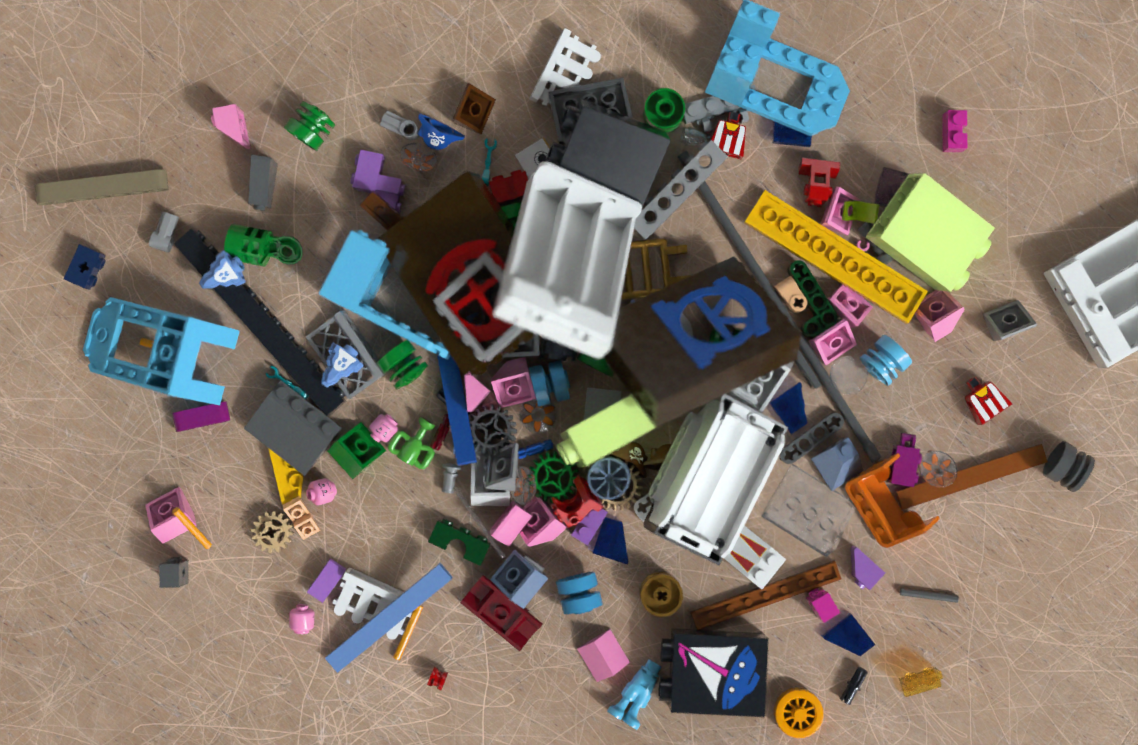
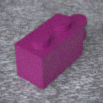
[887,433,922,487]

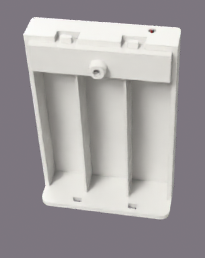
[494,162,642,358]
[1044,219,1138,368]

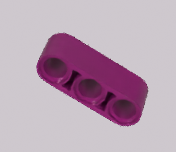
[172,401,230,432]

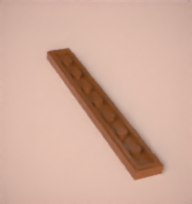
[895,444,1048,510]
[690,561,842,630]

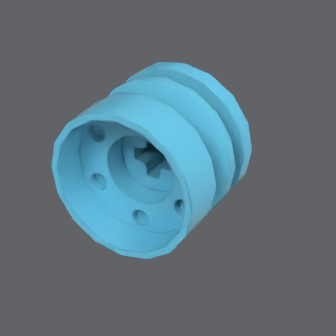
[860,334,912,386]

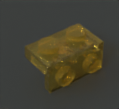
[899,667,943,697]

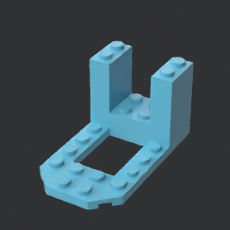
[705,0,850,136]
[319,230,450,360]
[83,297,240,405]

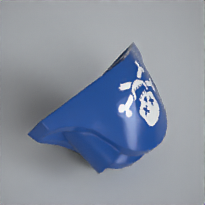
[417,113,465,150]

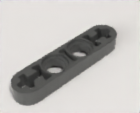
[779,413,844,464]

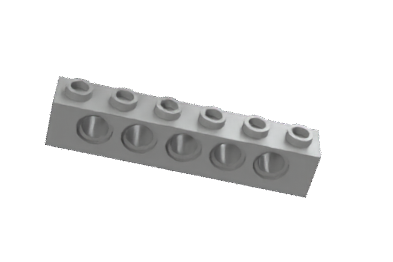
[634,140,728,240]

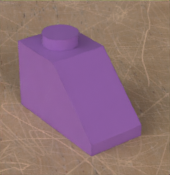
[851,546,885,590]

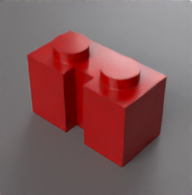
[489,170,528,205]

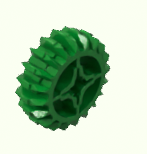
[528,451,579,503]

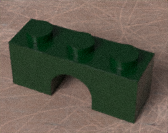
[428,518,491,566]

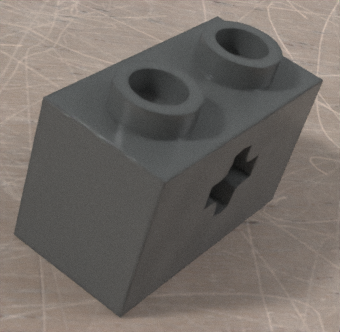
[159,557,189,588]

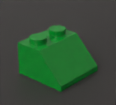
[328,422,386,479]

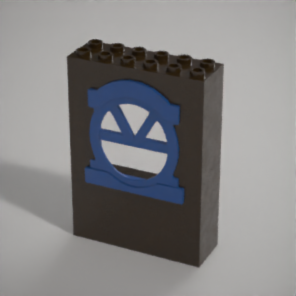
[602,256,801,428]

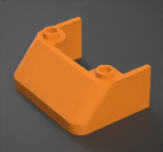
[845,453,940,548]

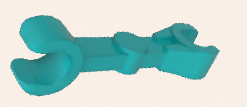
[482,138,497,187]
[265,366,308,400]

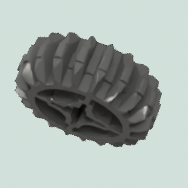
[469,405,517,457]

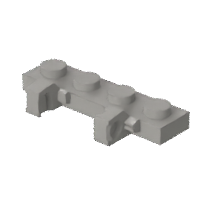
[684,85,756,134]

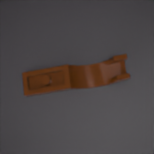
[360,190,405,231]

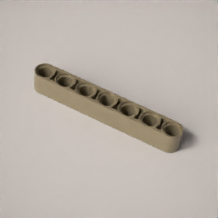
[35,169,169,205]

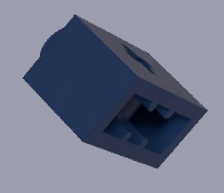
[64,244,106,290]

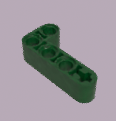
[787,260,838,338]

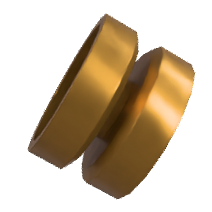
[639,572,683,617]

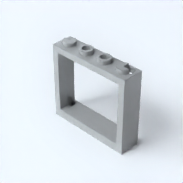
[434,253,525,361]

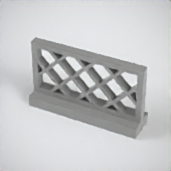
[306,310,388,400]

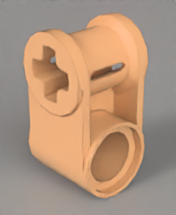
[774,276,807,313]

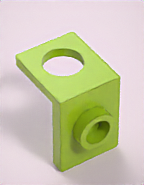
[842,201,879,224]

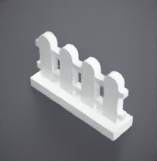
[529,28,601,106]
[333,567,413,640]

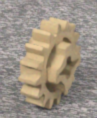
[251,511,294,553]

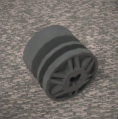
[1043,441,1095,492]

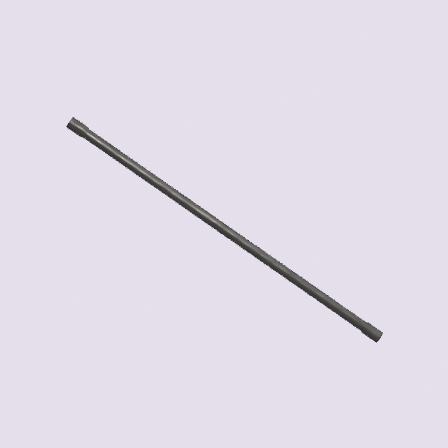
[677,151,882,463]

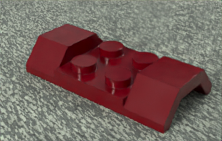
[460,575,543,652]

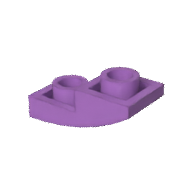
[307,558,346,603]

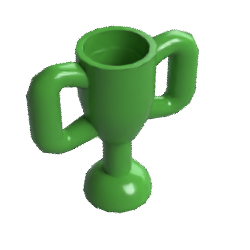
[388,417,436,469]

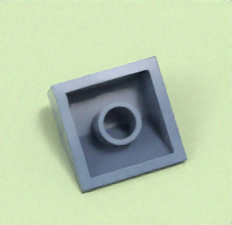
[490,549,548,609]

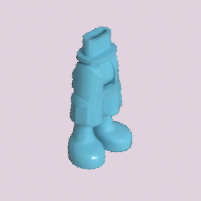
[607,659,661,730]

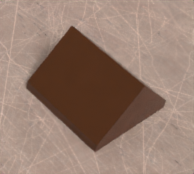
[453,83,496,135]

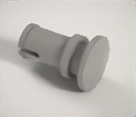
[442,463,461,493]

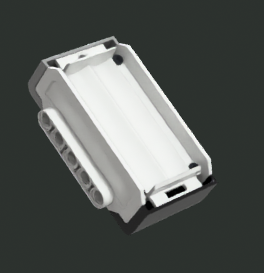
[643,394,788,565]

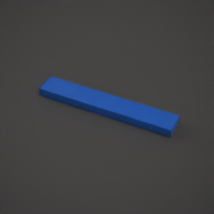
[437,355,477,466]

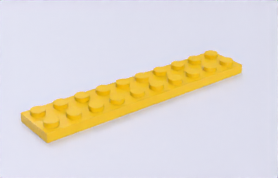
[744,190,928,324]

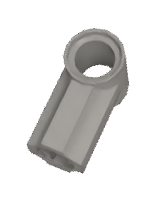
[380,111,419,141]
[149,212,179,253]

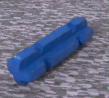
[518,439,554,459]

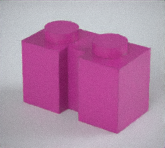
[942,110,968,152]
[806,588,840,623]

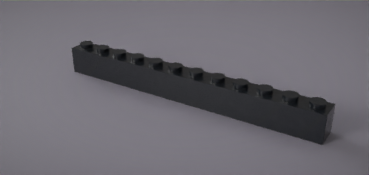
[174,229,346,416]

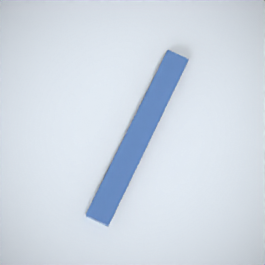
[325,563,453,673]

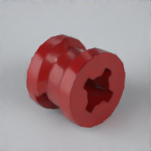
[427,667,448,691]

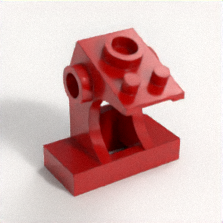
[798,158,840,207]
[551,475,603,528]

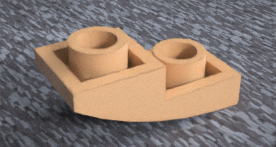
[282,496,320,540]

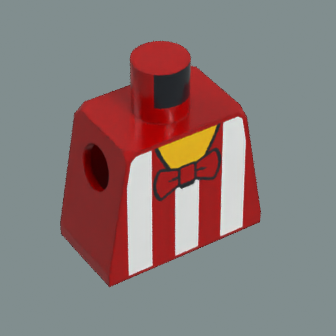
[710,112,746,160]
[964,377,1012,425]

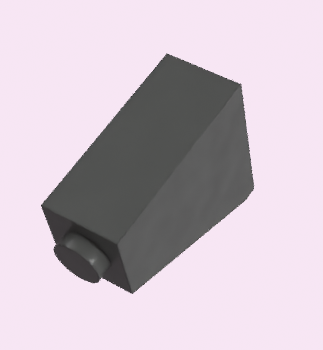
[248,155,278,211]

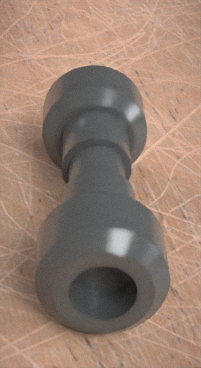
[858,222,893,265]

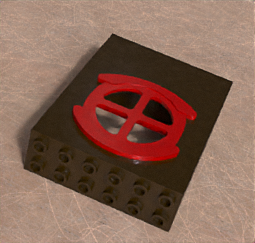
[377,171,535,377]

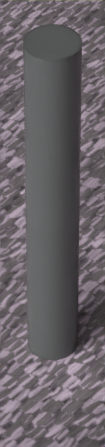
[900,588,959,603]

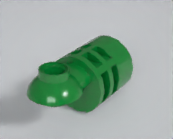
[224,224,303,267]

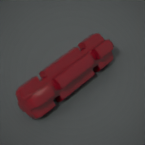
[430,414,450,451]

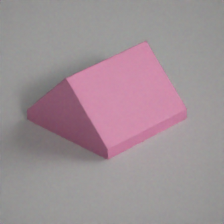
[821,186,860,235]
[828,284,873,328]
[809,318,857,366]
[465,375,491,412]
[490,500,533,547]
[577,629,630,682]

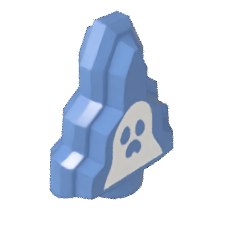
[199,250,246,289]
[321,342,364,388]

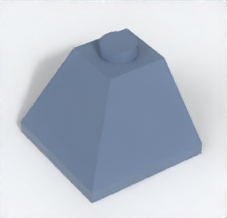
[811,437,863,491]

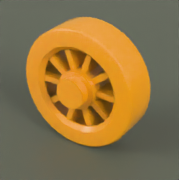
[774,687,824,738]

